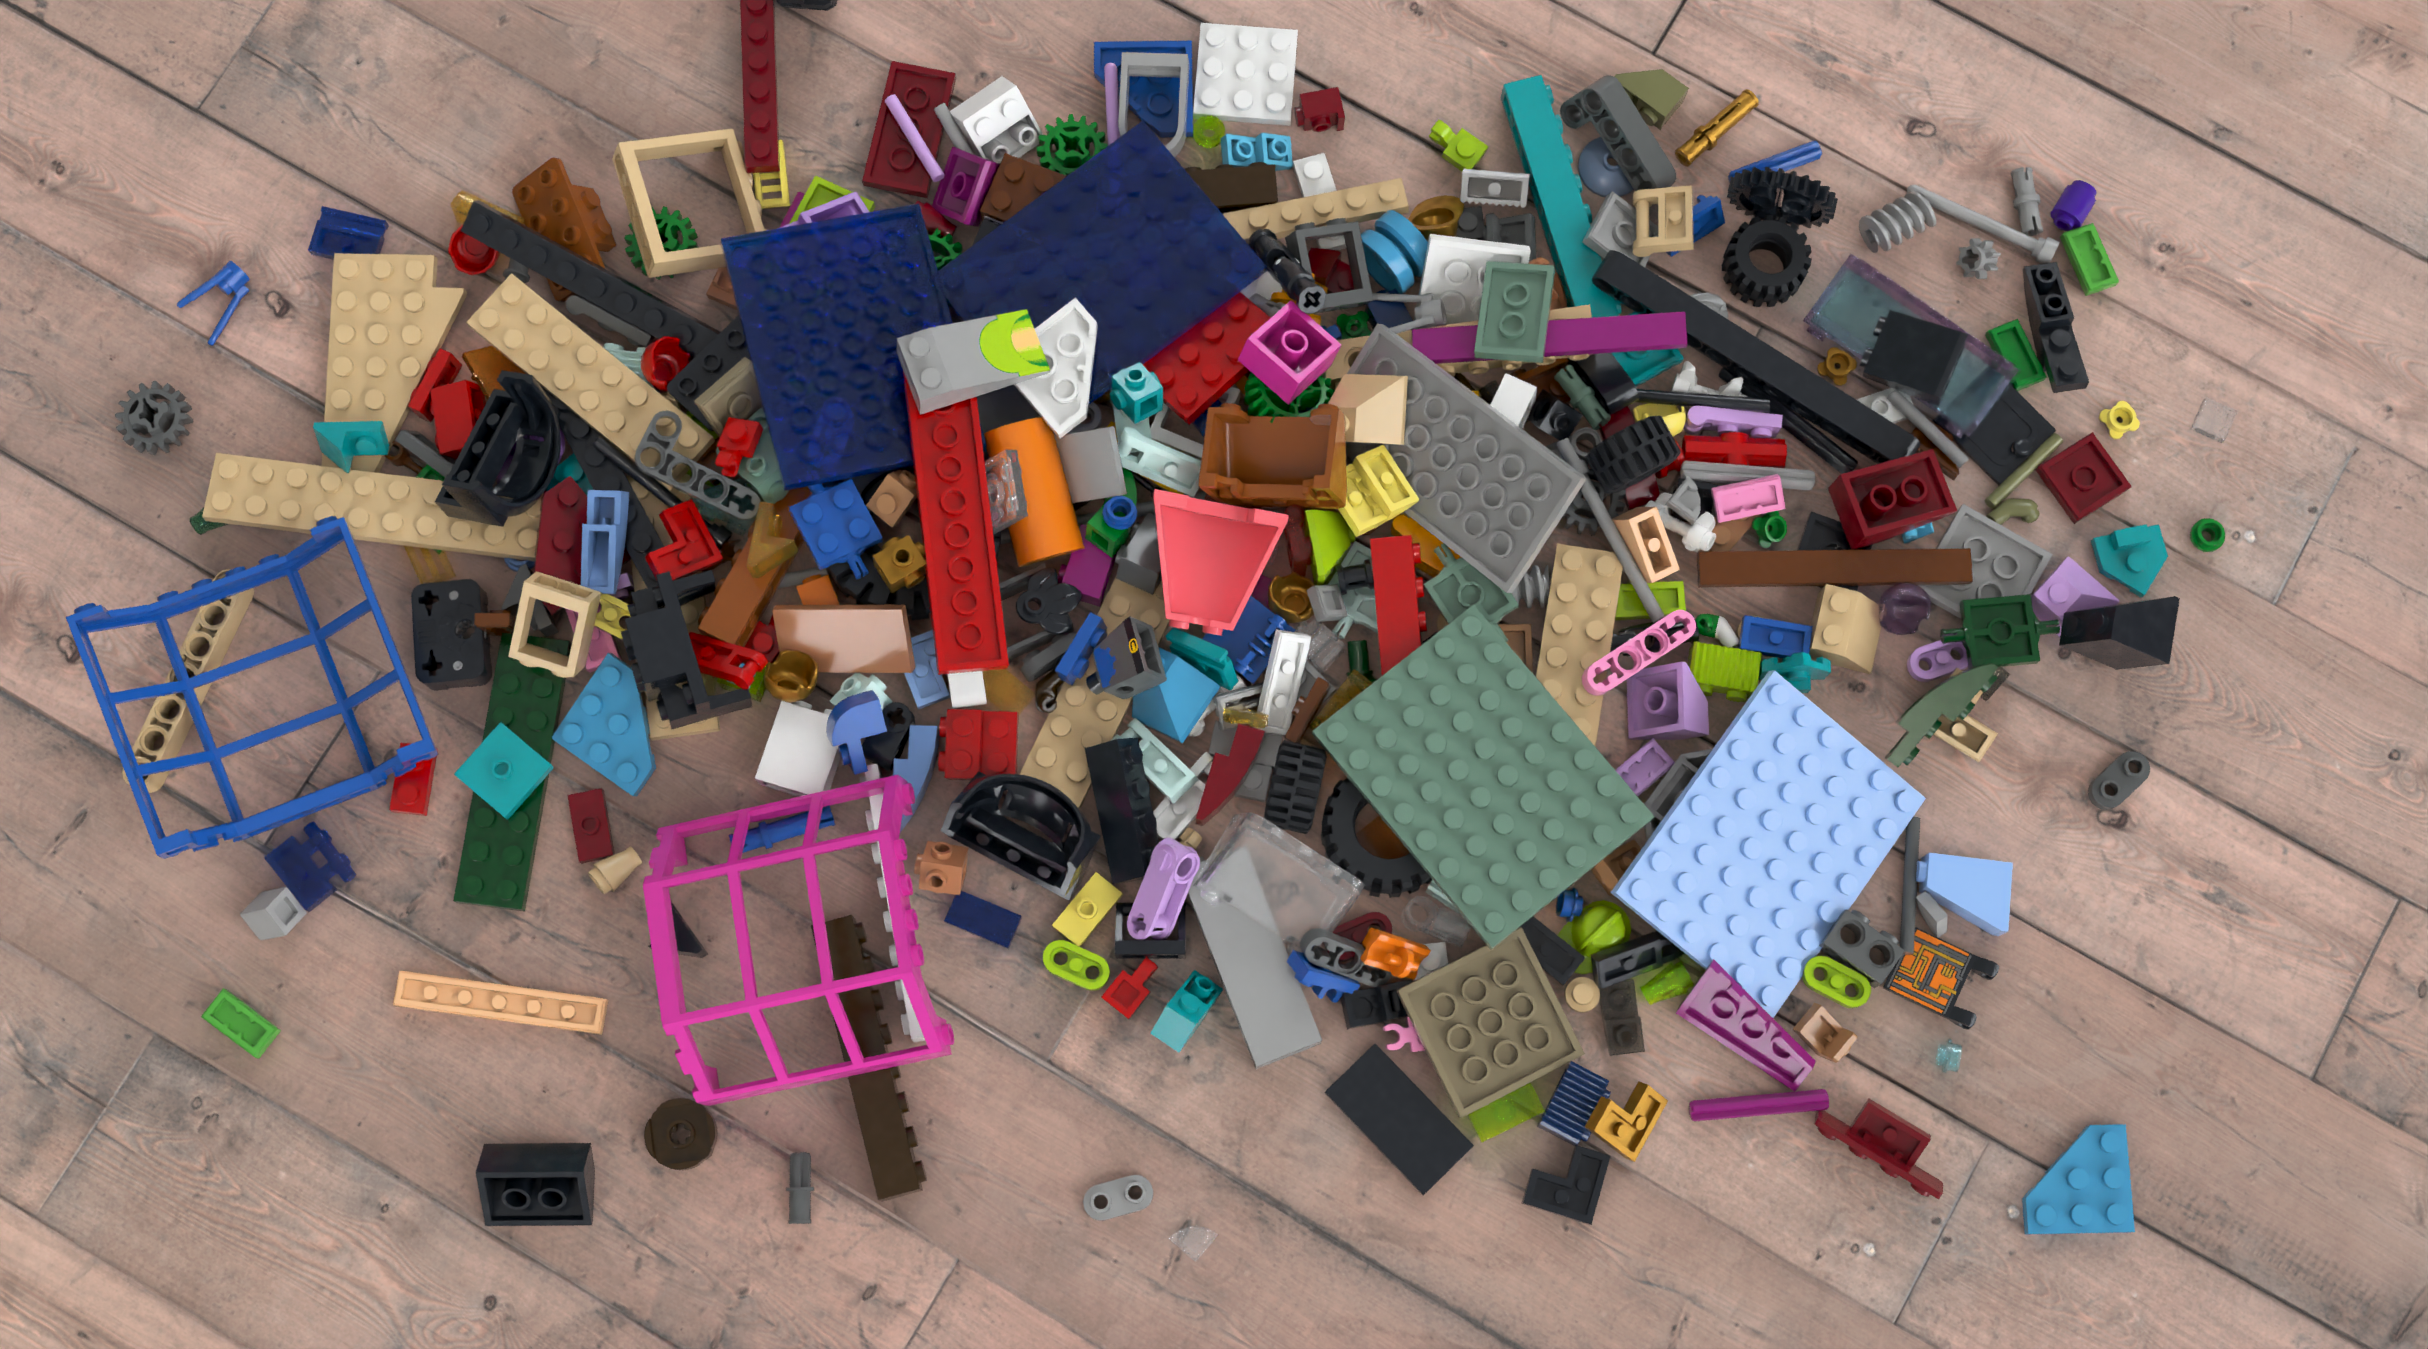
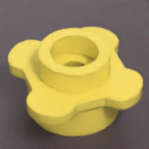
[2099,401,2140,439]

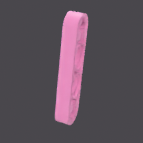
[1582,610,1696,696]

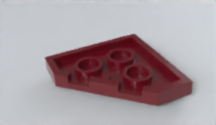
[533,476,631,615]

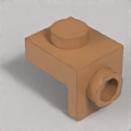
[866,470,917,527]
[1793,1003,1858,1063]

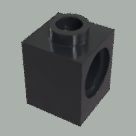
[1527,389,1583,441]

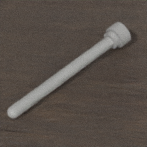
[1907,185,2060,264]

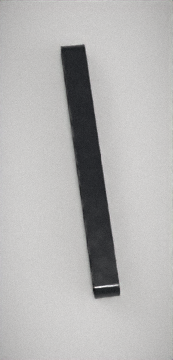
[1591,250,1920,464]

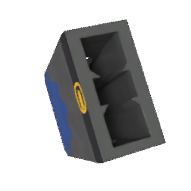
[1086,616,1167,699]

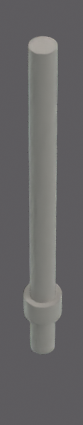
[1556,438,1665,623]

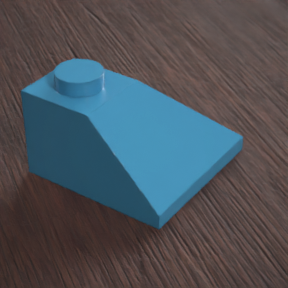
[1132,647,1220,744]

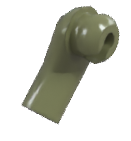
[1986,498,2040,525]

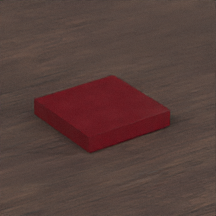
[2035,432,2132,524]

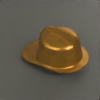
[1408,195,1464,242]

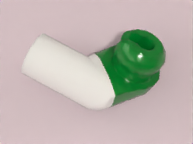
[1695,614,1739,648]

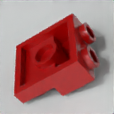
[938,709,1019,780]

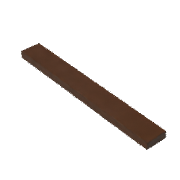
[1697,548,1973,588]

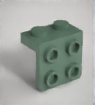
[716,407,814,509]

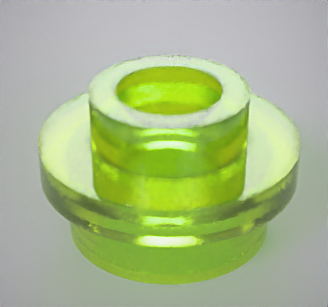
[1193,115,1225,148]

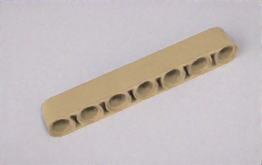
[122,569,254,793]

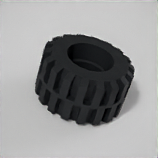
[1722,215,1812,307]
[1586,416,1681,494]
[1264,740,1327,834]

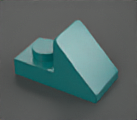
[313,421,390,473]

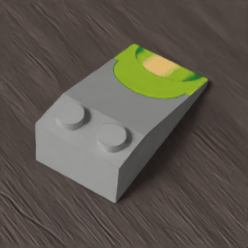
[897,309,1050,415]

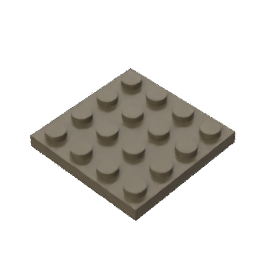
[1396,927,1585,1118]

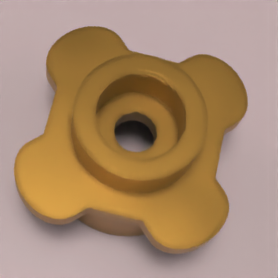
[1817,347,1857,386]

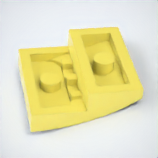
[1338,444,1419,537]

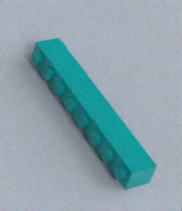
[1501,75,1622,318]

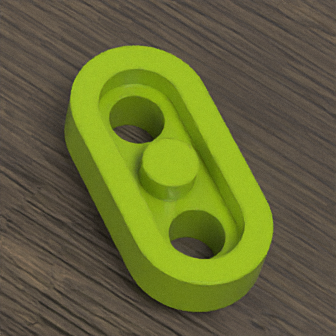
[1043,940,1110,991]
[1802,956,1871,1008]

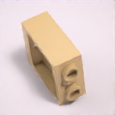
[508,571,601,678]

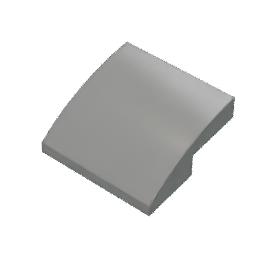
[1055,426,1127,503]

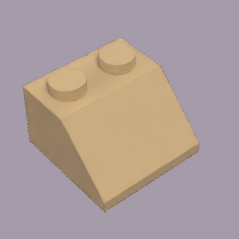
[1809,584,1885,674]

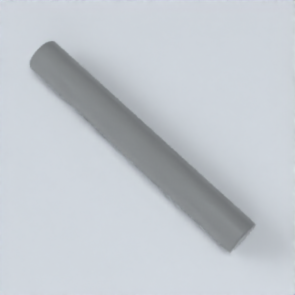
[934,103,973,154]
[1886,389,1969,468]

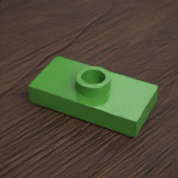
[2060,223,2119,296]
[201,988,281,1059]

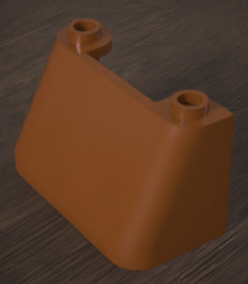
[1198,403,1347,509]

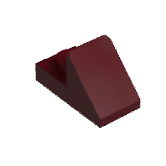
[1308,247,1370,294]

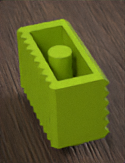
[1687,641,1762,702]

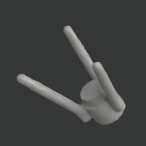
[1372,293,1447,334]

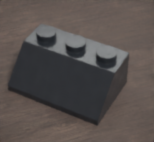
[476,1143,595,1226]

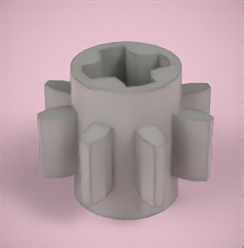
[1956,238,2001,279]

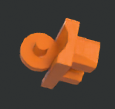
[1360,928,1431,980]

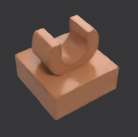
[706,267,752,310]

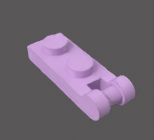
[1683,405,1783,439]

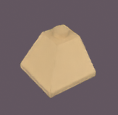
[1328,374,1408,445]

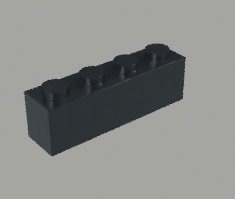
[1085,738,1159,884]

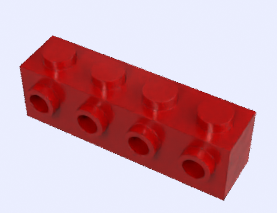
[1370,535,1427,676]

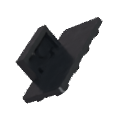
[667,296,806,431]

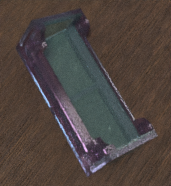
[1803,254,2022,438]

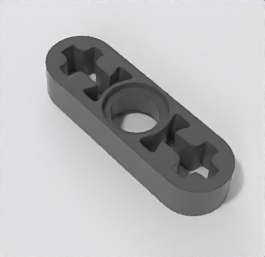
[1300,928,1392,987]

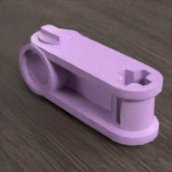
[1127,838,1200,940]

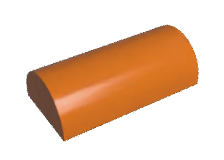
[983,417,1085,567]

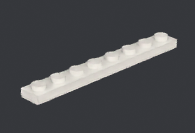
[860,764,925,1043]

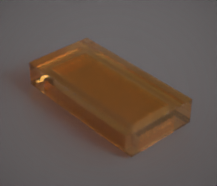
[1356,816,1410,859]

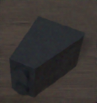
[1859,310,1968,406]
[2059,596,2180,670]

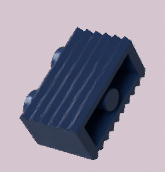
[1537,1061,1611,1146]

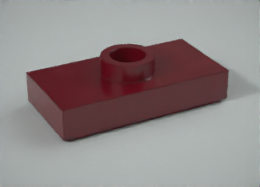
[567,788,615,864]

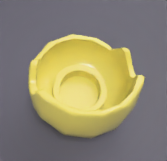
[1633,403,1687,437]

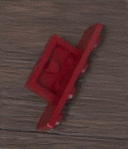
[1814,1098,1943,1199]

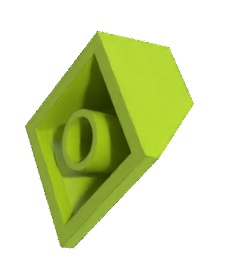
[1303,509,1355,585]

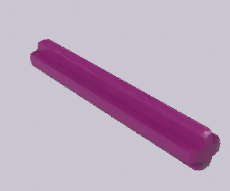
[1689,1089,1829,1122]

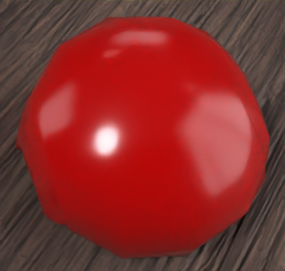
[448,225,500,275]
[641,336,690,391]

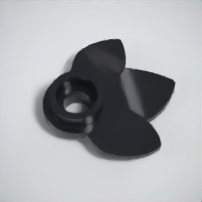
[1016,568,1082,634]

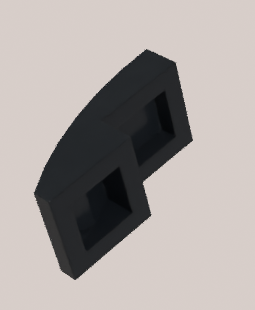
[1340,979,1413,1030]

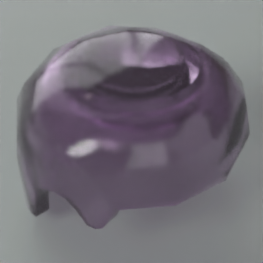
[1879,582,1931,635]

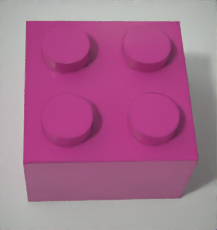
[1238,301,1342,405]

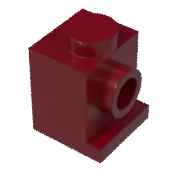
[1294,87,1345,132]

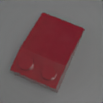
[1828,449,1957,550]

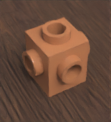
[914,841,969,895]

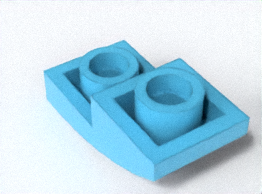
[1221,133,1293,171]

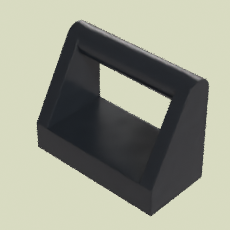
[1115,903,1186,959]

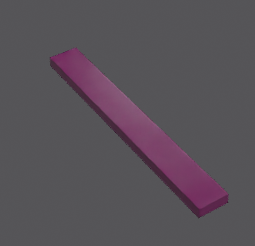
[1412,312,1687,364]

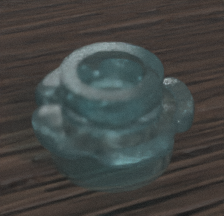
[1936,1039,1962,1073]

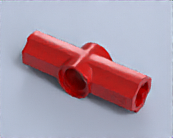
[1681,432,1787,468]

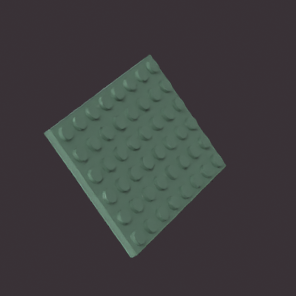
[1312,604,1655,950]

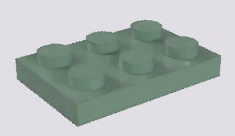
[1474,261,1555,363]

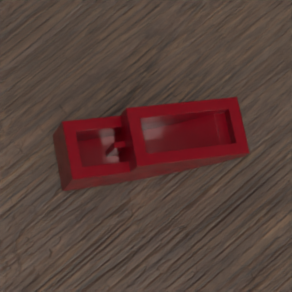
[1196,723,1265,826]

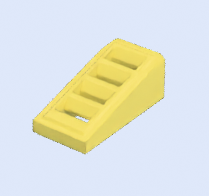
[753,140,790,209]

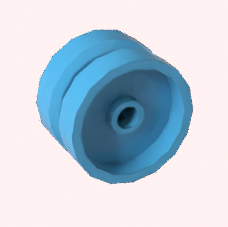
[1361,210,1428,294]

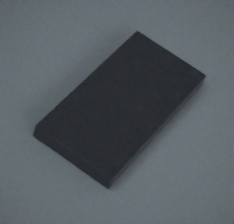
[1324,1043,1474,1195]

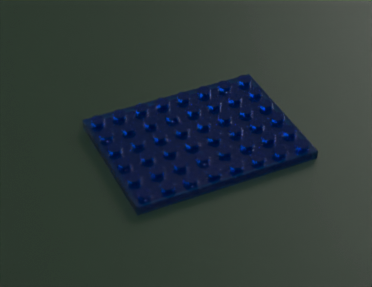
[930,121,1267,405]
[721,204,987,491]

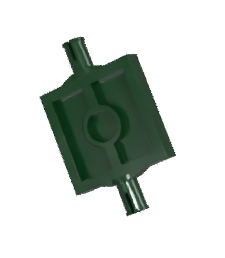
[1940,594,2060,669]

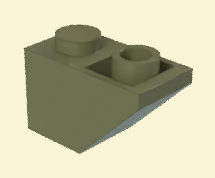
[1614,69,1689,130]

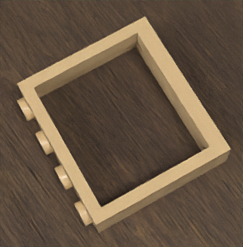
[612,129,769,278]

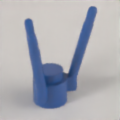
[177,261,250,346]

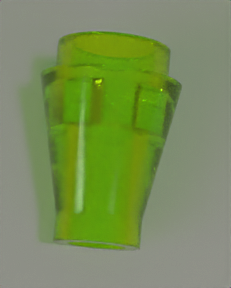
[1640,961,1694,1005]

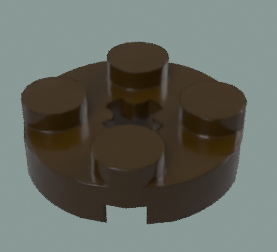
[644,1098,718,1170]

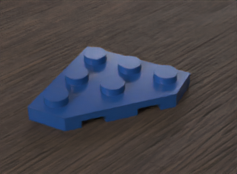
[1094,41,1193,138]

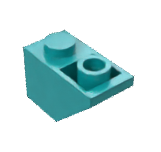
[1150,970,1223,1053]

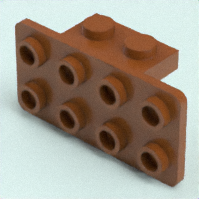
[512,157,617,302]

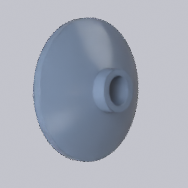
[1578,137,1634,197]

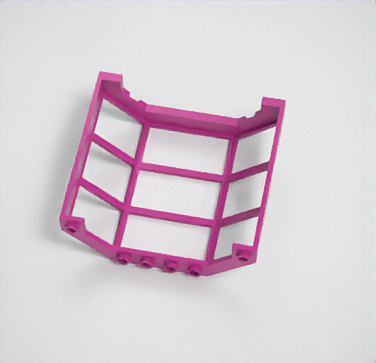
[643,775,954,1106]

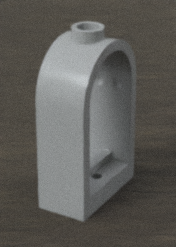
[1118,52,1189,170]

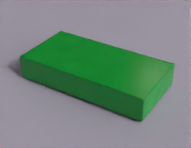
[1985,319,2047,391]

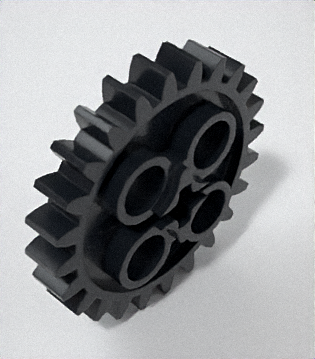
[1727,167,1838,229]

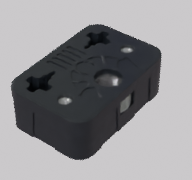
[411,579,492,691]

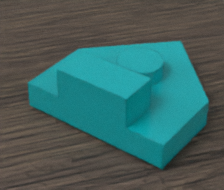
[2091,524,2168,598]
[1758,652,1831,693]

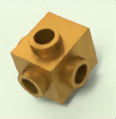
[873,535,926,593]

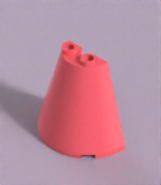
[1153,489,1289,636]

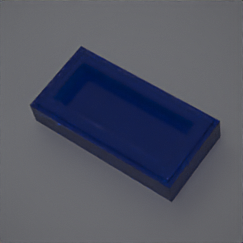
[944,891,1022,949]

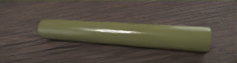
[1984,433,2063,509]

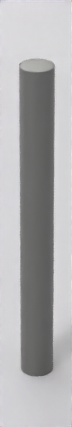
[1900,817,1920,955]

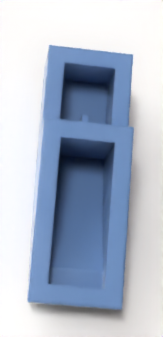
[581,490,629,594]
[893,725,940,833]

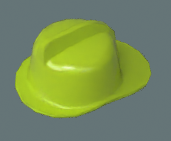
[1557,900,1631,975]

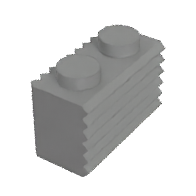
[1460,169,1530,208]

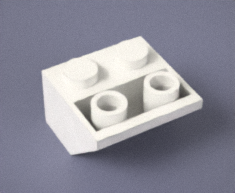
[950,76,1043,164]

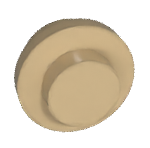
[1564,977,1600,1013]

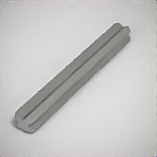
[1680,461,1815,490]

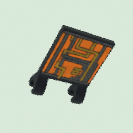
[1883,927,1999,1030]

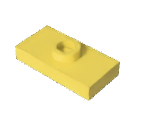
[1052,872,1123,947]

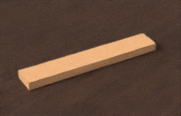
[393,971,608,1035]

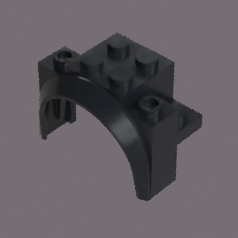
[621,570,752,729]

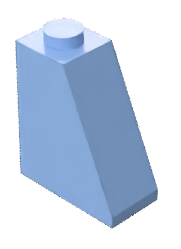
[1916,852,2013,936]

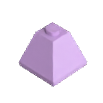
[2031,556,2120,637]
[1627,661,1709,740]

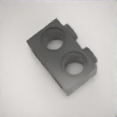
[1819,909,1905,988]

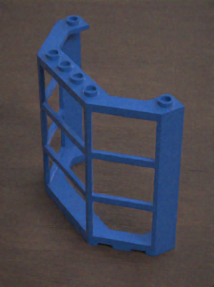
[66,516,438,859]

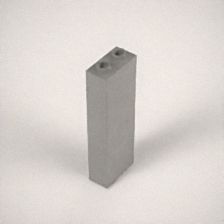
[1187,844,1322,1069]

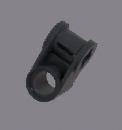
[862,702,916,772]

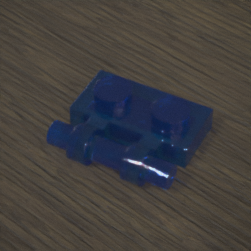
[264,821,356,912]

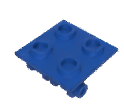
[1202,596,1296,684]

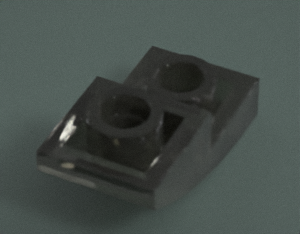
[1599,979,1645,1056]

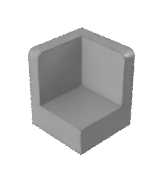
[240,887,307,940]

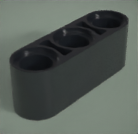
[1567,353,1639,415]

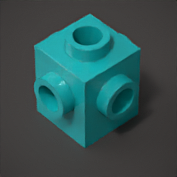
[1110,362,1163,424]

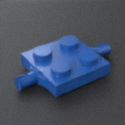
[789,471,883,579]

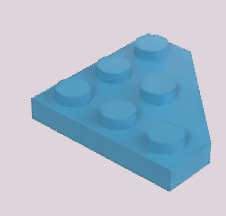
[552,653,656,796]
[2022,1124,2135,1235]

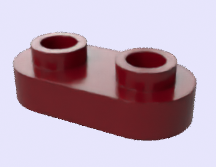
[1325,912,1392,962]

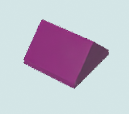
[932,146,1000,227]

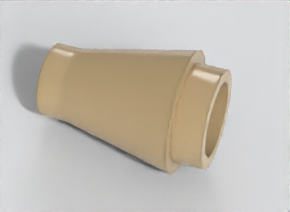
[588,846,642,894]

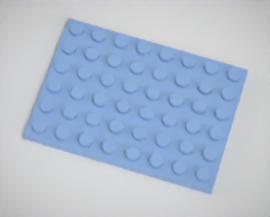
[1610,670,1926,1018]

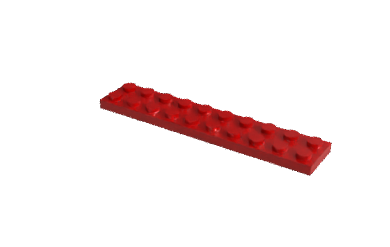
[903,371,1009,675]

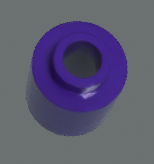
[2050,180,2097,231]

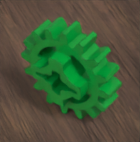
[1037,114,1108,184]
[624,206,699,280]

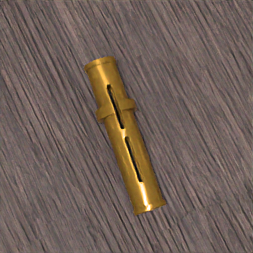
[1675,89,1759,167]

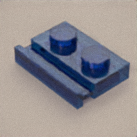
[308,206,389,260]

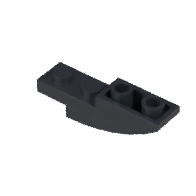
[2023,262,2089,393]

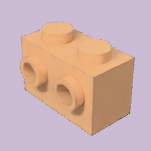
[1612,507,1680,583]

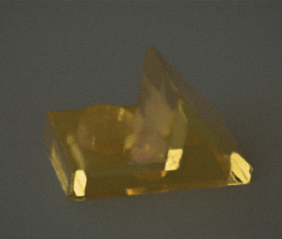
[746,502,798,578]

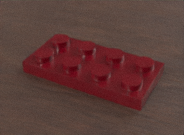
[862,61,956,198]

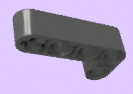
[1560,75,1676,191]
[634,410,761,521]

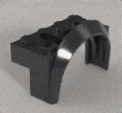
[435,370,561,527]
[941,771,1101,901]

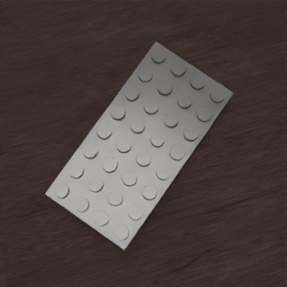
[1346,324,1587,593]

